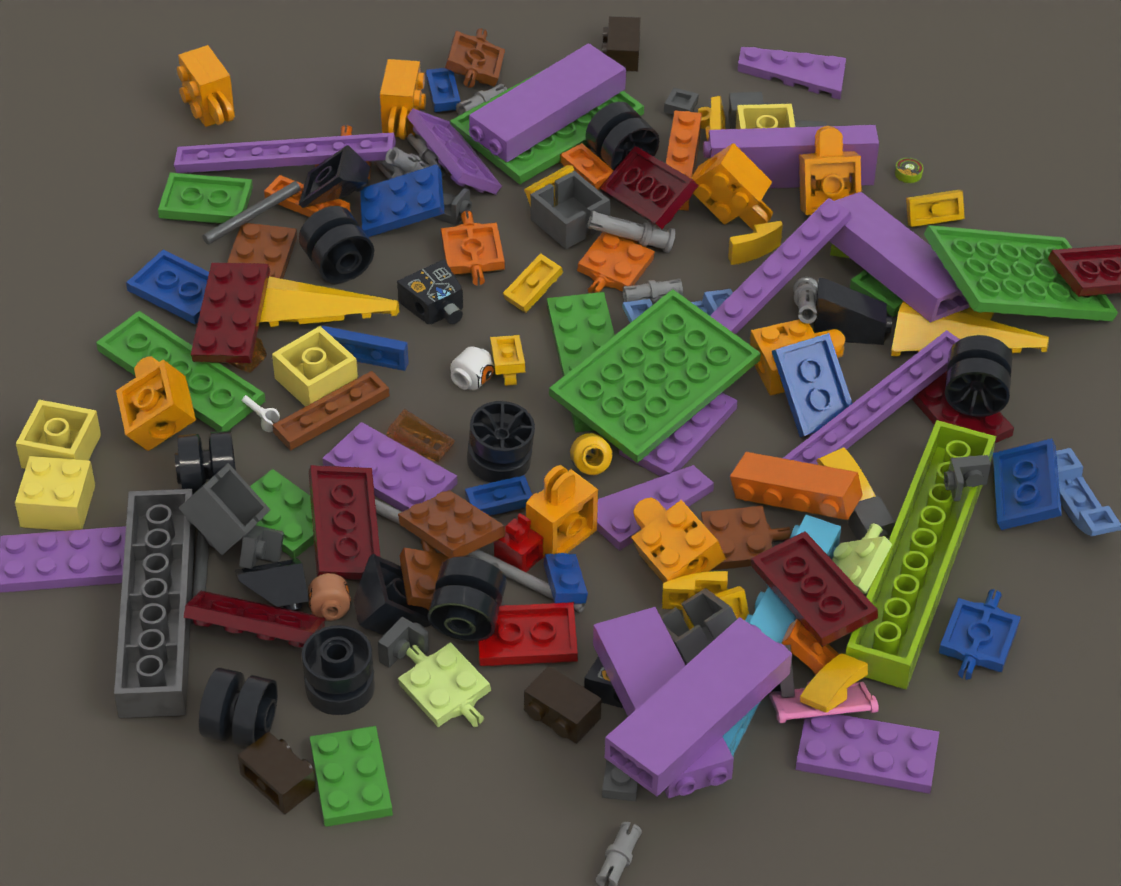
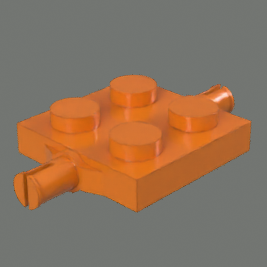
[441,211,505,286]
[577,232,655,293]

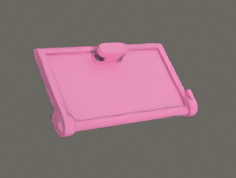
[769,681,879,723]

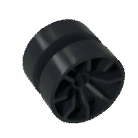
[585,102,660,170]
[299,206,374,284]
[945,335,1013,417]
[467,401,535,483]
[175,430,236,494]
[427,557,507,641]
[302,625,375,715]
[199,667,278,747]

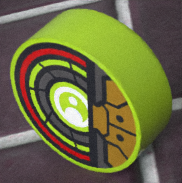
[895,158,923,183]

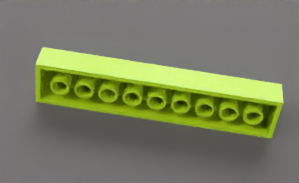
[846,420,996,690]

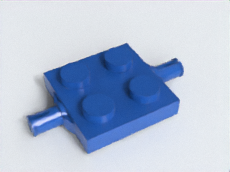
[939,589,1021,680]

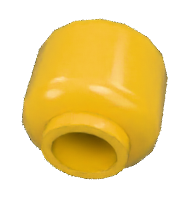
[570,433,612,475]

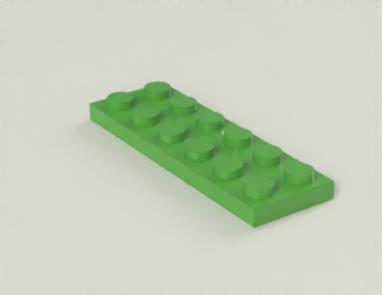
[547,292,615,432]
[96,311,265,431]

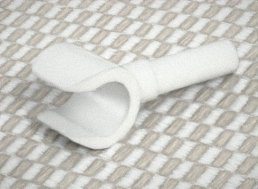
[241,395,280,432]

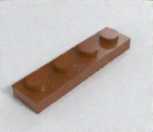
[272,371,390,451]

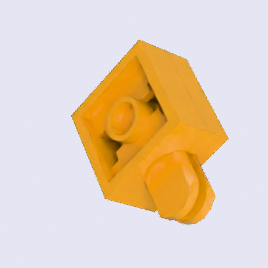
[177,45,235,127]
[380,59,426,140]
[799,126,861,215]
[691,143,773,230]
[750,319,845,396]
[116,356,196,451]
[526,465,598,557]
[631,497,726,583]

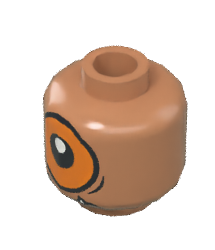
[307,573,351,621]

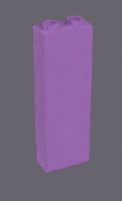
[469,43,626,162]
[703,125,879,188]
[820,192,970,322]
[593,607,734,798]
[604,617,792,797]

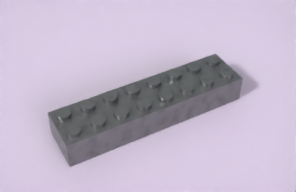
[114,489,195,718]

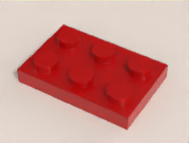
[478,602,578,666]

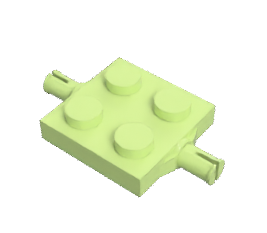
[832,523,892,594]
[398,642,491,727]

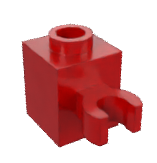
[494,513,543,572]

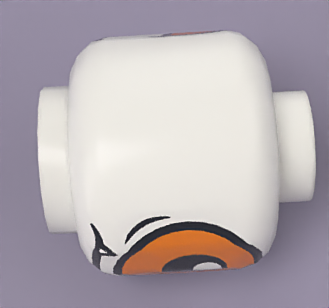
[450,347,494,390]

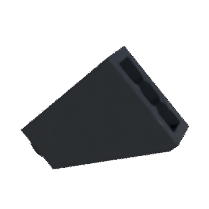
[814,278,892,345]

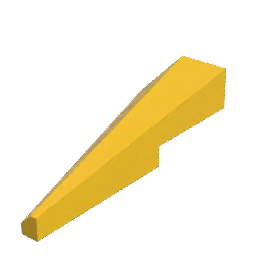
[260,276,400,327]
[891,301,1049,356]

